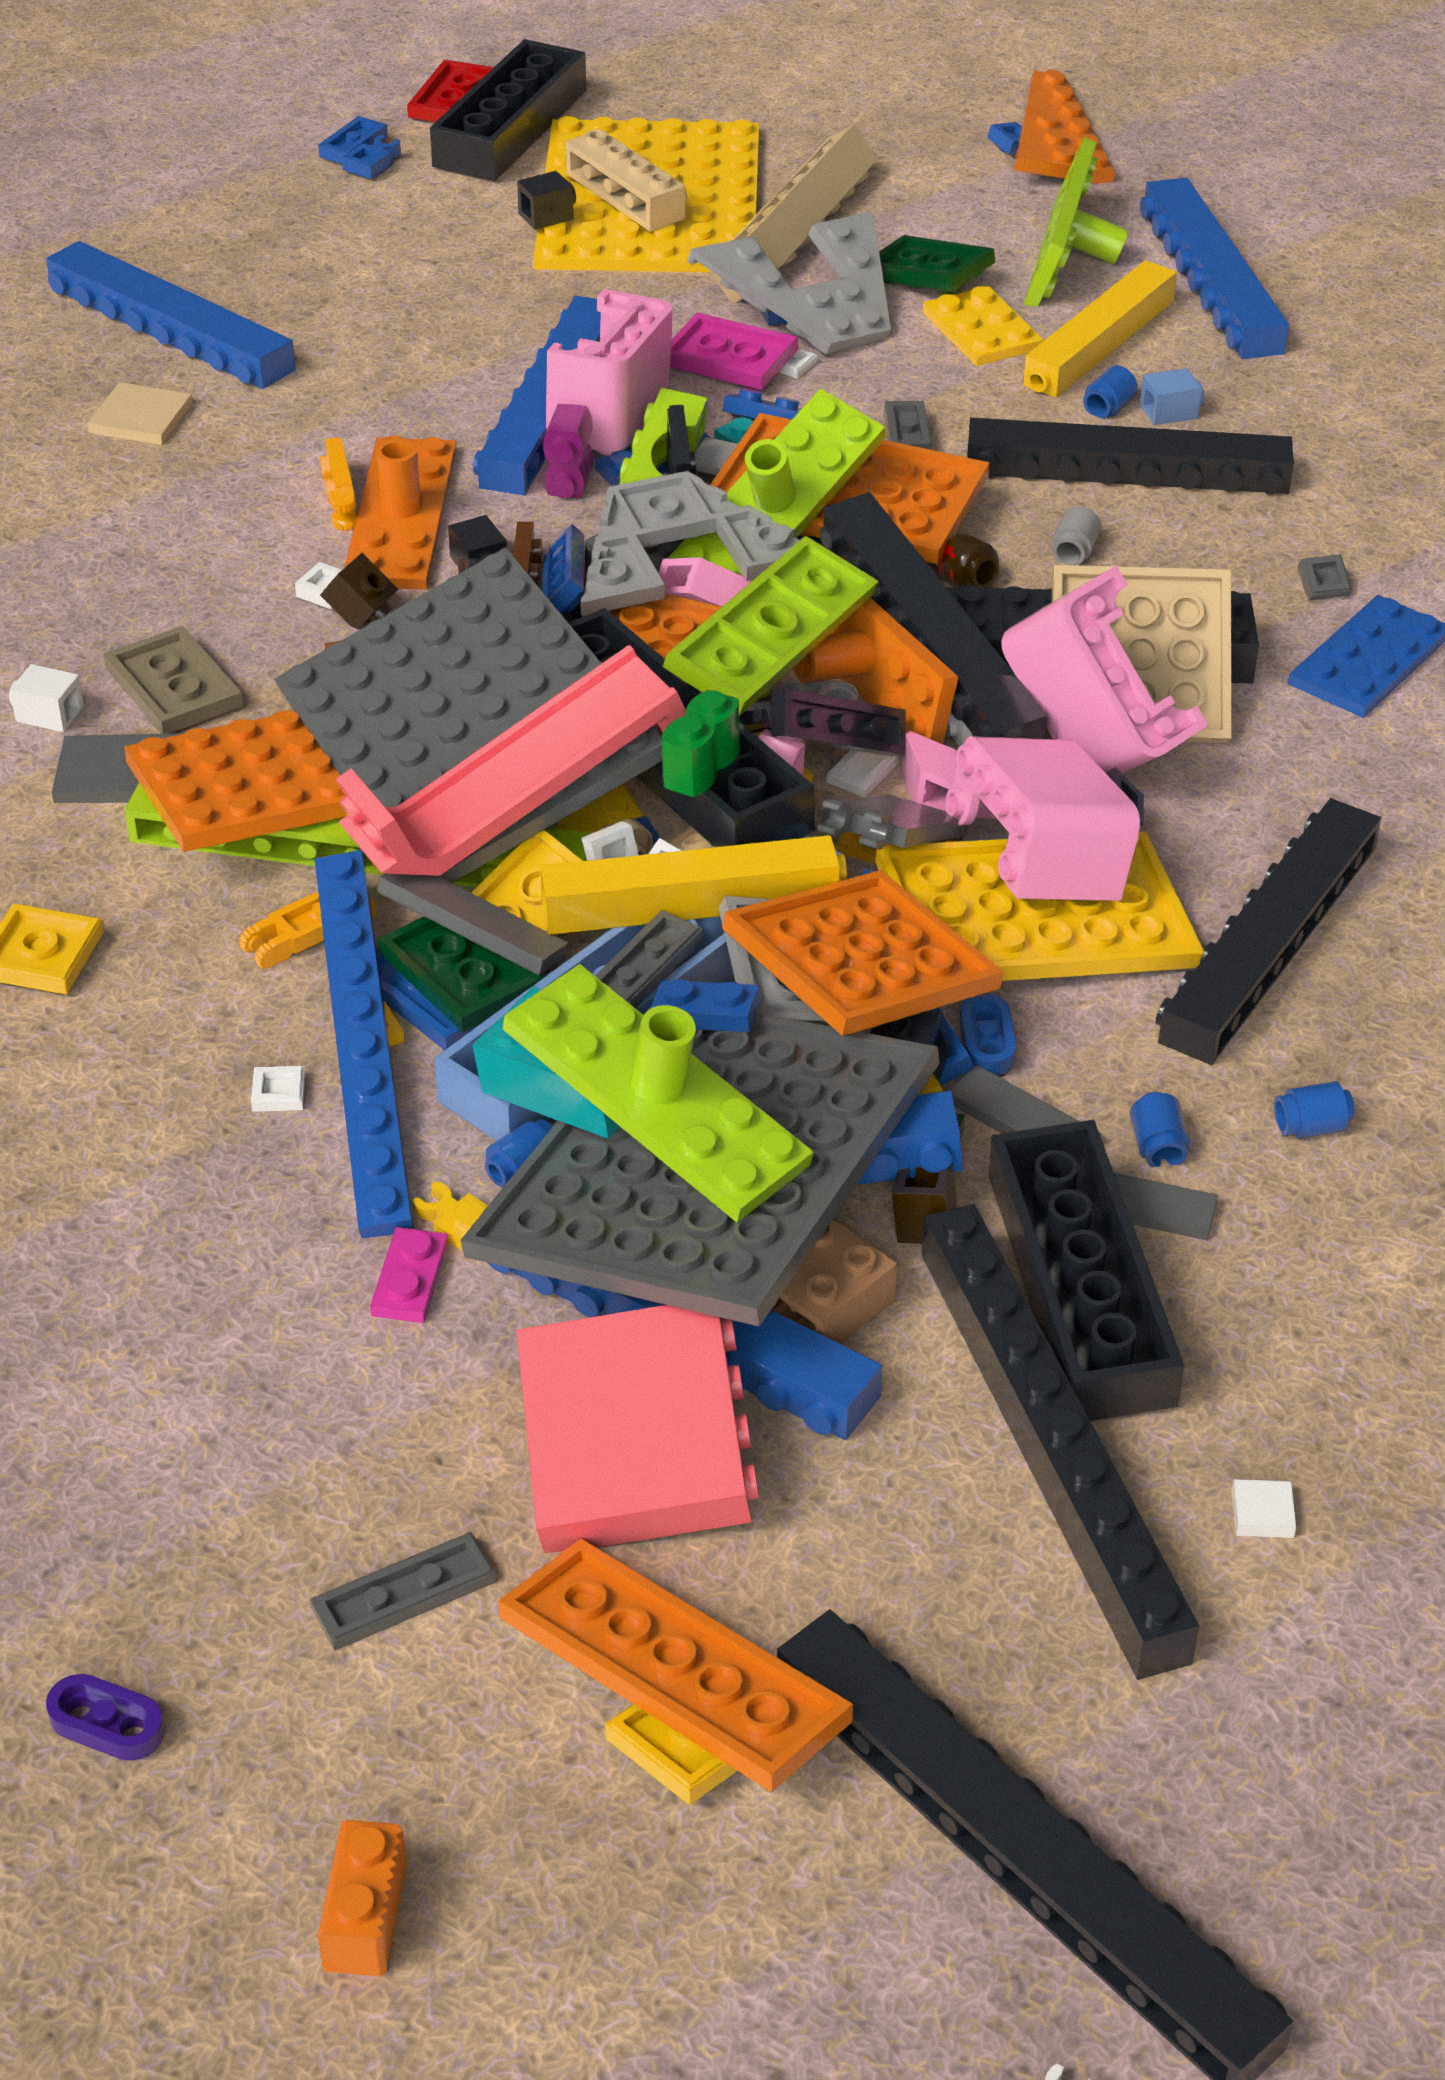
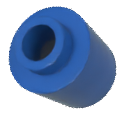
[1083,365,1138,419]
[1274,1081,1355,1139]
[1130,1092,1190,1167]
[485,1119,553,1187]

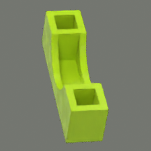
[613,387,708,486]

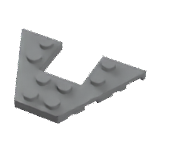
[687,212,891,354]
[581,471,824,616]

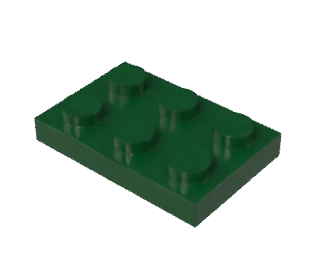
[879,235,995,294]
[378,916,544,1033]

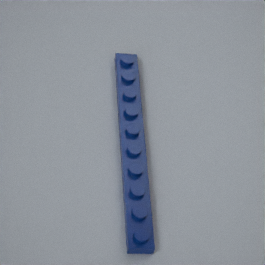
[314,850,414,1239]

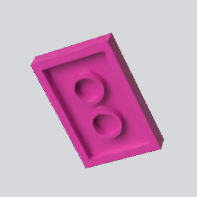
[670,312,798,390]

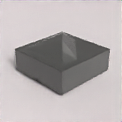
[1297,554,1352,601]

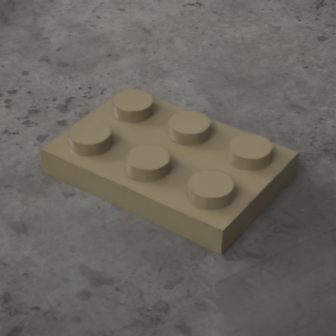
[104,626,244,734]

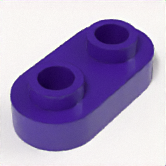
[46,1674,164,1760]

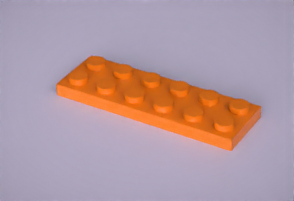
[498,1538,853,1792]

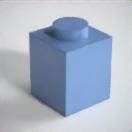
[1140,368,1204,425]

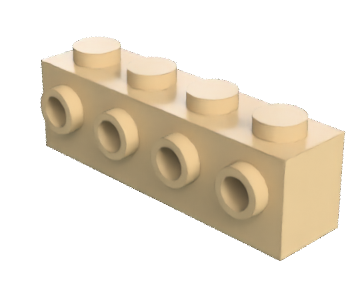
[566,129,687,232]

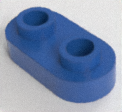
[959,993,1016,1075]

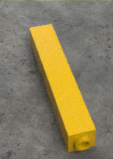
[1023,260,1177,398]
[540,835,847,935]

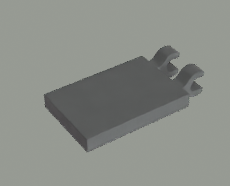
[52,733,184,803]
[817,794,968,850]

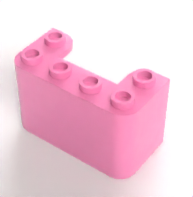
[546,289,673,456]
[1002,565,1208,774]
[946,736,1140,901]

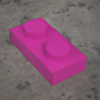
[370,1227,448,1323]

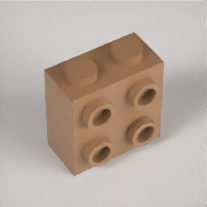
[771,1219,898,1344]

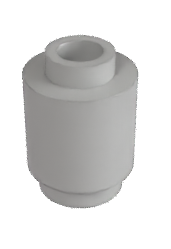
[1051,507,1102,565]

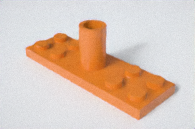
[344,436,457,590]
[793,598,958,744]

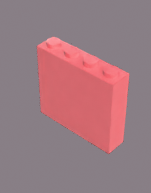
[516,1305,759,1553]

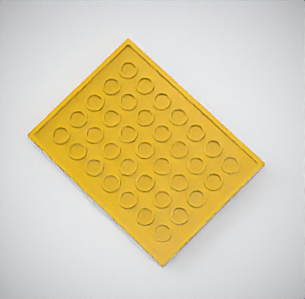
[533,116,759,272]

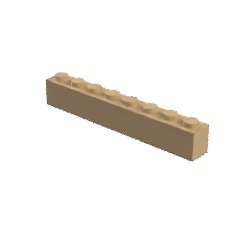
[709,123,877,303]

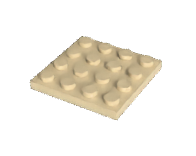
[1051,565,1231,743]

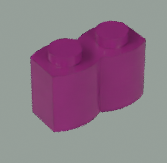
[543,403,593,499]

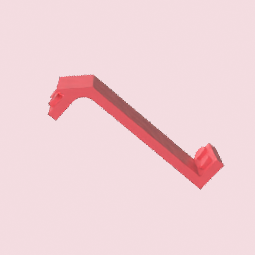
[335,645,686,876]

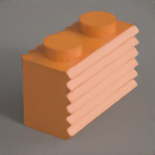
[317,1820,408,1976]

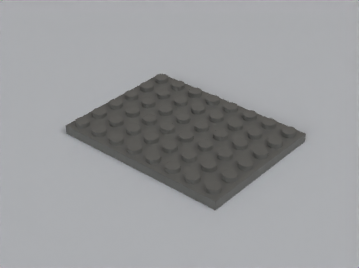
[274,547,663,883]
[460,1008,939,1327]

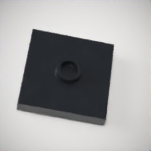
[666,405,696,475]

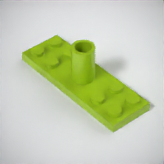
[1023,137,1129,307]
[668,388,887,581]
[663,536,879,716]
[503,964,814,1223]

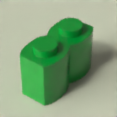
[662,690,740,797]

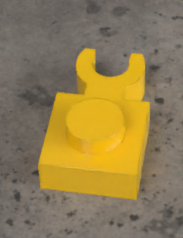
[412,1181,489,1251]

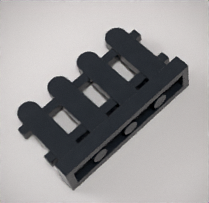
[739,689,906,756]

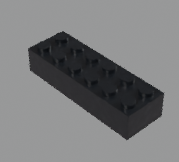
[430,39,586,181]
[989,1120,1184,1421]

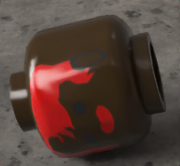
[937,534,999,588]

